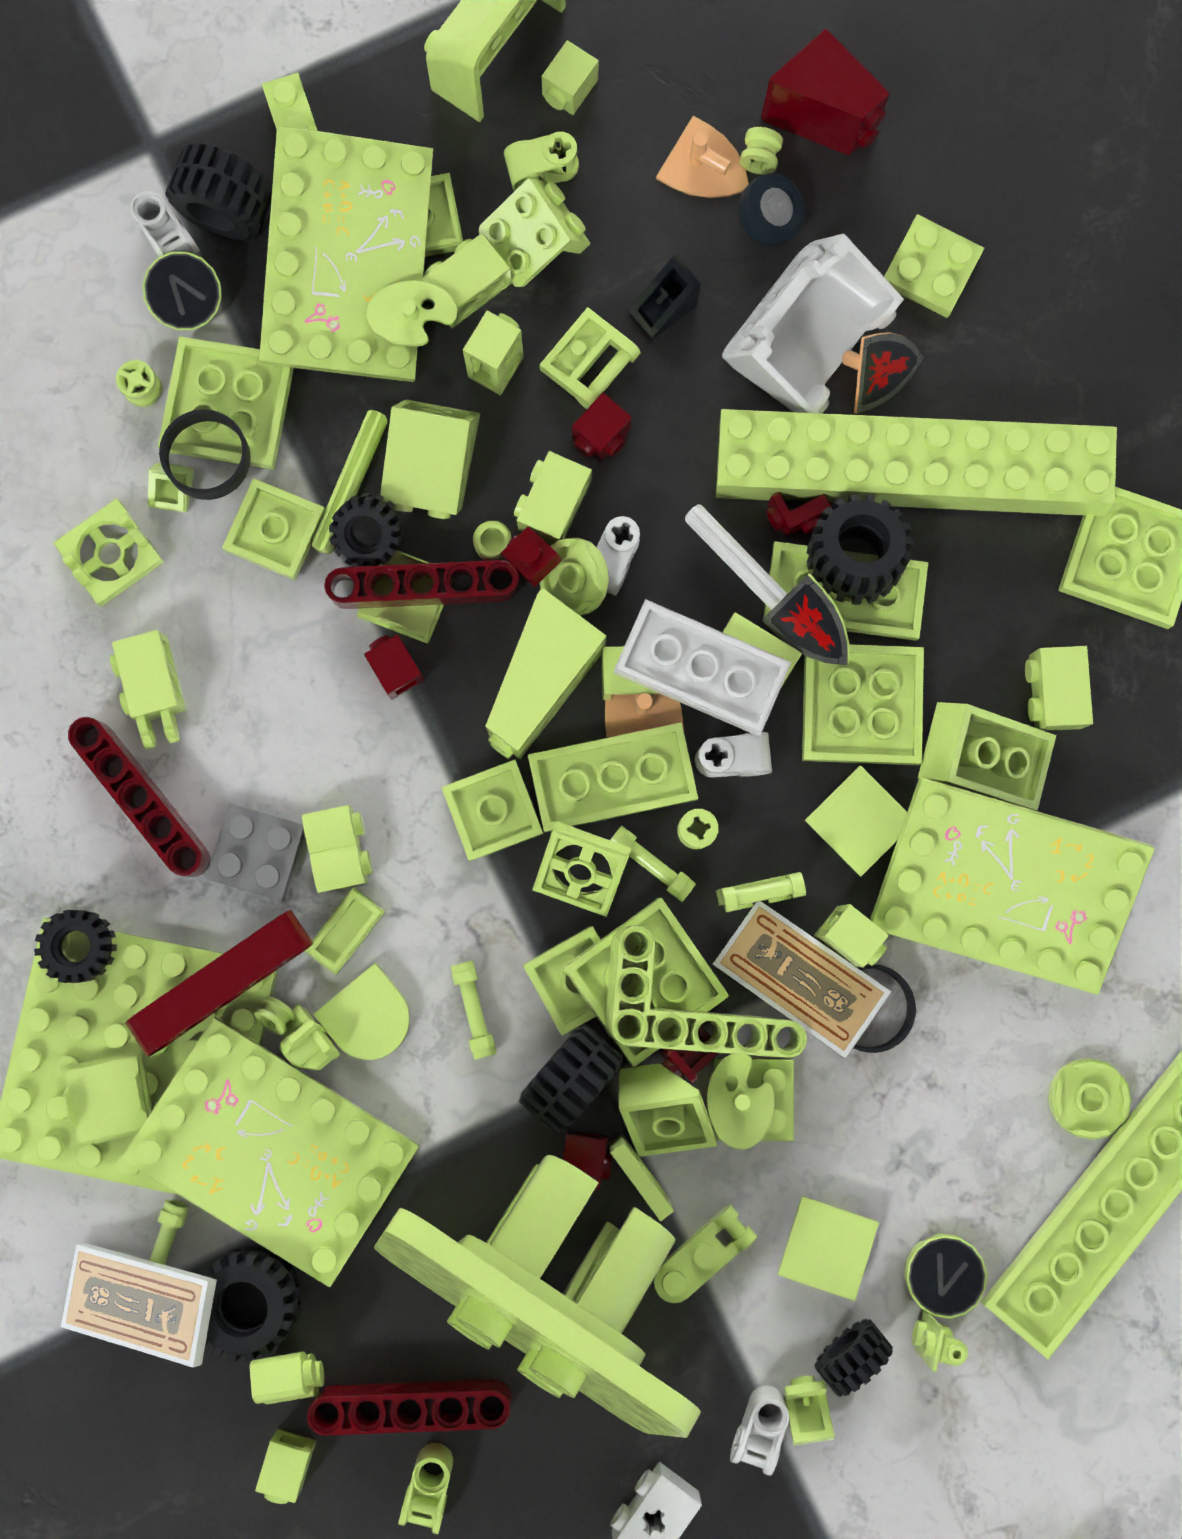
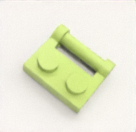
[540,307,641,409]
[716,872,806,912]

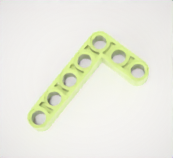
[605,925,807,1058]

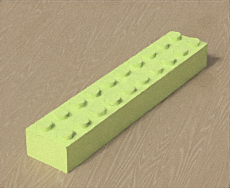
[716,409,1117,516]

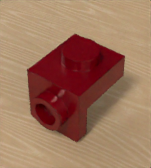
[766,492,831,538]
[500,527,562,588]
[658,1025,720,1084]

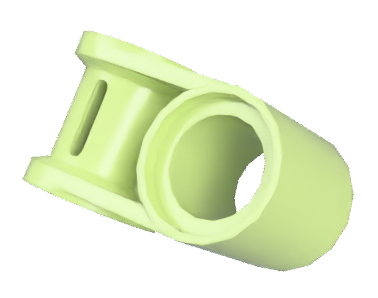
[504,132,579,191]
[398,1443,453,1534]

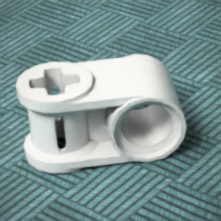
[131,191,200,257]
[597,516,640,596]
[694,732,772,778]
[730,1385,789,1476]

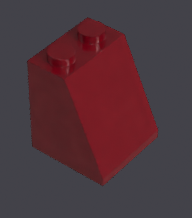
[761,28,890,156]

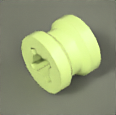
[740,127,783,175]
[116,360,162,407]
[677,809,718,849]

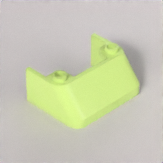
[424,0,566,122]

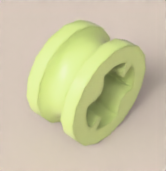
[254,996,296,1035]

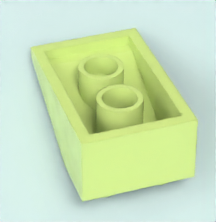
[918,702,1057,811]

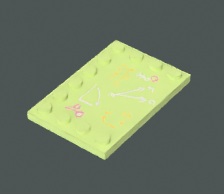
[259,125,433,382]
[870,777,1155,995]
[121,1017,419,1287]

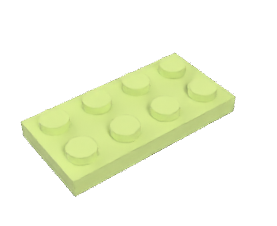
[763,541,928,641]
[528,722,698,833]

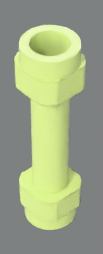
[610,826,696,902]
[450,960,497,1060]
[149,1199,189,1265]

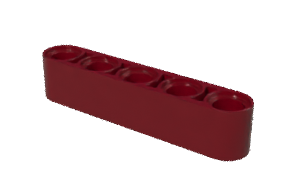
[324,560,519,609]
[68,717,210,877]
[125,910,314,1057]
[307,1379,512,1436]

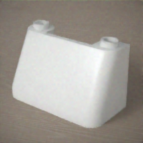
[722,234,904,414]

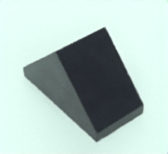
[628,255,701,338]

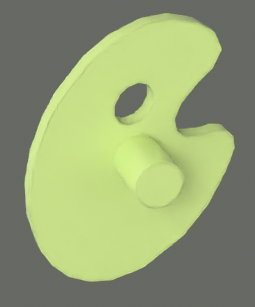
[366,280,458,347]
[706,1054,775,1149]

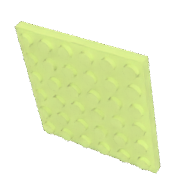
[0,918,278,1195]

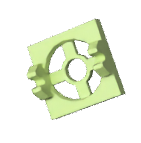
[54,498,164,607]
[533,821,632,917]

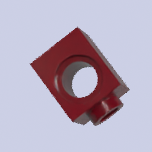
[364,634,425,700]

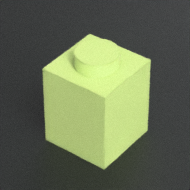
[542,40,599,115]
[255,1429,316,1504]

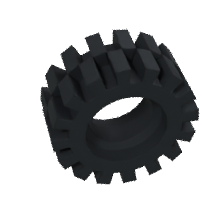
[329,493,405,567]
[34,910,117,983]
[814,1319,893,1397]

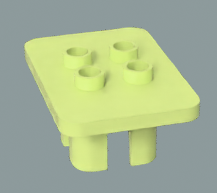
[374,1155,701,1438]

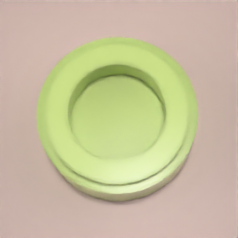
[473,521,512,561]

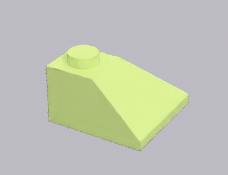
[619,1063,717,1157]

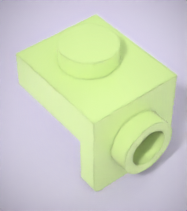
[783,1376,835,1446]

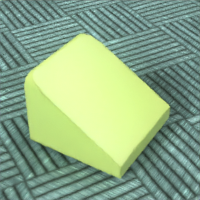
[148,463,194,512]

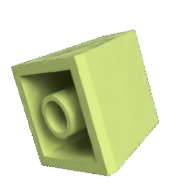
[380,399,480,519]

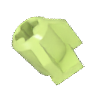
[280,1004,340,1070]

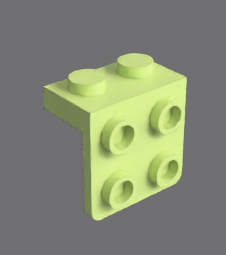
[479,178,591,287]

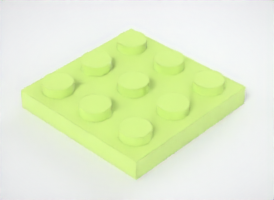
[158,336,294,470]
[1058,487,1182,629]
[802,644,924,765]
[562,898,729,1067]

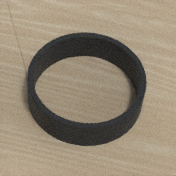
[159,409,251,500]
[854,964,916,1053]

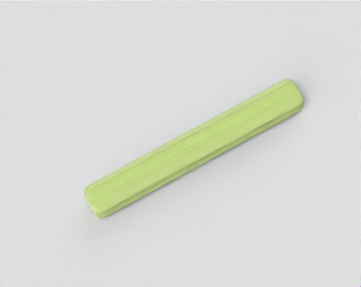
[311,410,387,554]

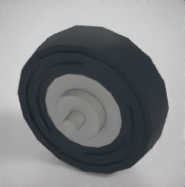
[738,173,805,246]

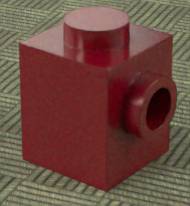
[572,392,632,462]
[563,1129,612,1190]

